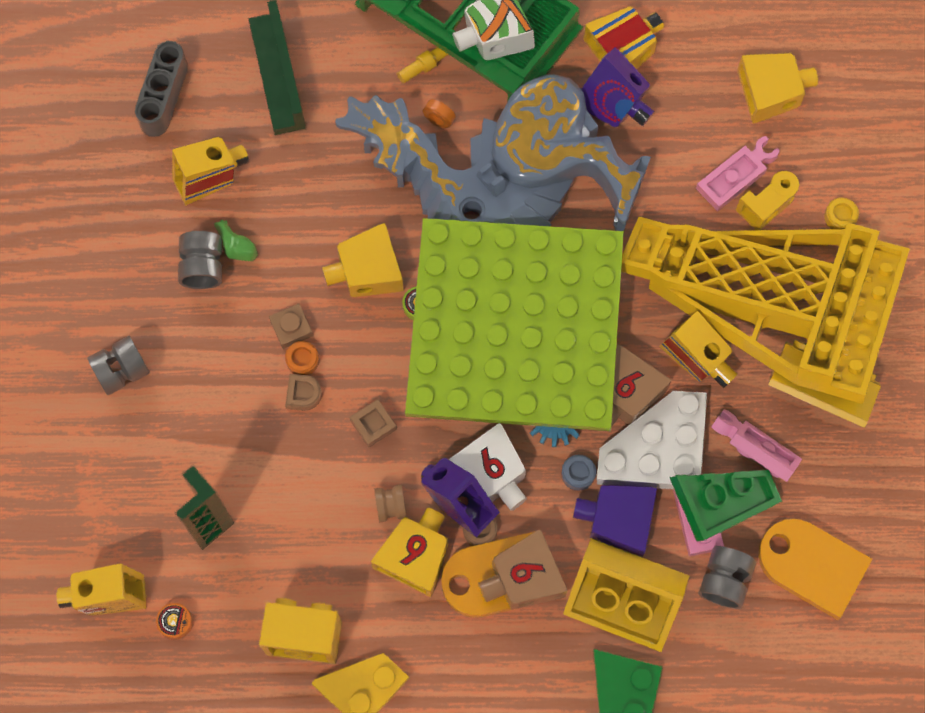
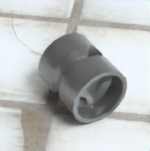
[178,231,222,289]
[87,336,150,395]
[698,546,757,609]

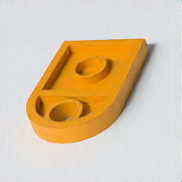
[758,519,872,620]
[441,531,535,618]

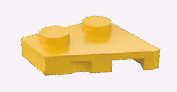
[311,653,410,713]

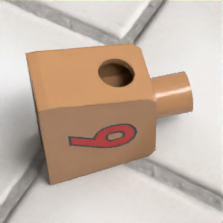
[611,344,671,427]
[478,529,568,610]

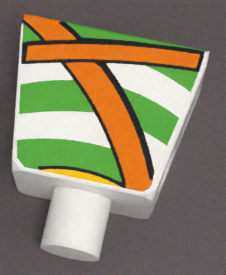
[453,0,535,60]

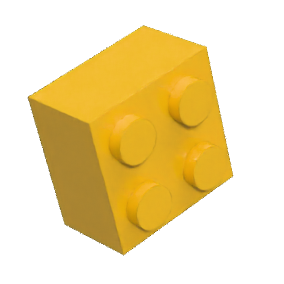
[259,598,342,664]

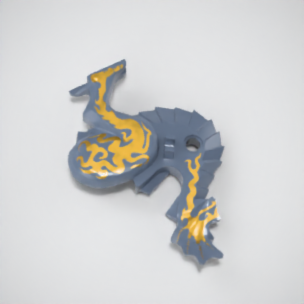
[335,74,651,231]

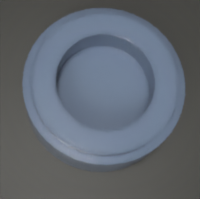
[561,455,596,491]

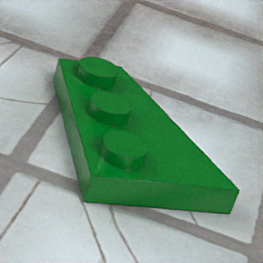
[669,470,782,542]
[593,649,662,713]

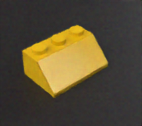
[768,339,881,428]
[563,538,690,652]

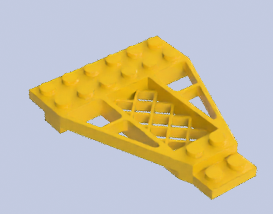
[621,216,910,404]

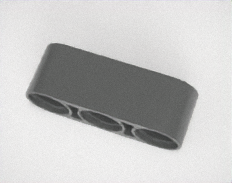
[135,41,188,137]

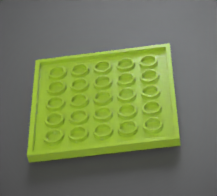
[405,218,624,431]

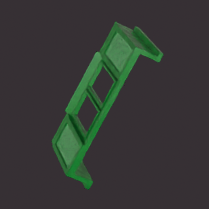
[355,0,583,102]

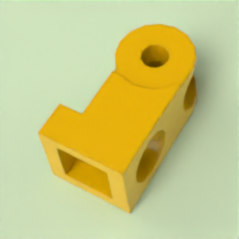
[735,171,800,230]

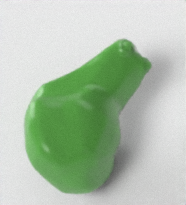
[214,220,258,262]

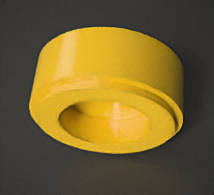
[824,198,859,229]

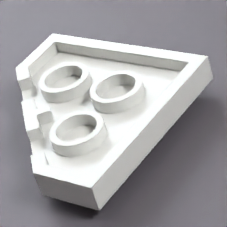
[597,391,707,489]

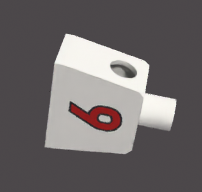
[449,423,527,511]

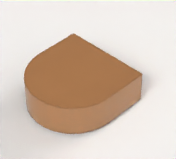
[285,374,322,411]

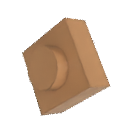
[269,304,313,349]
[350,399,397,447]

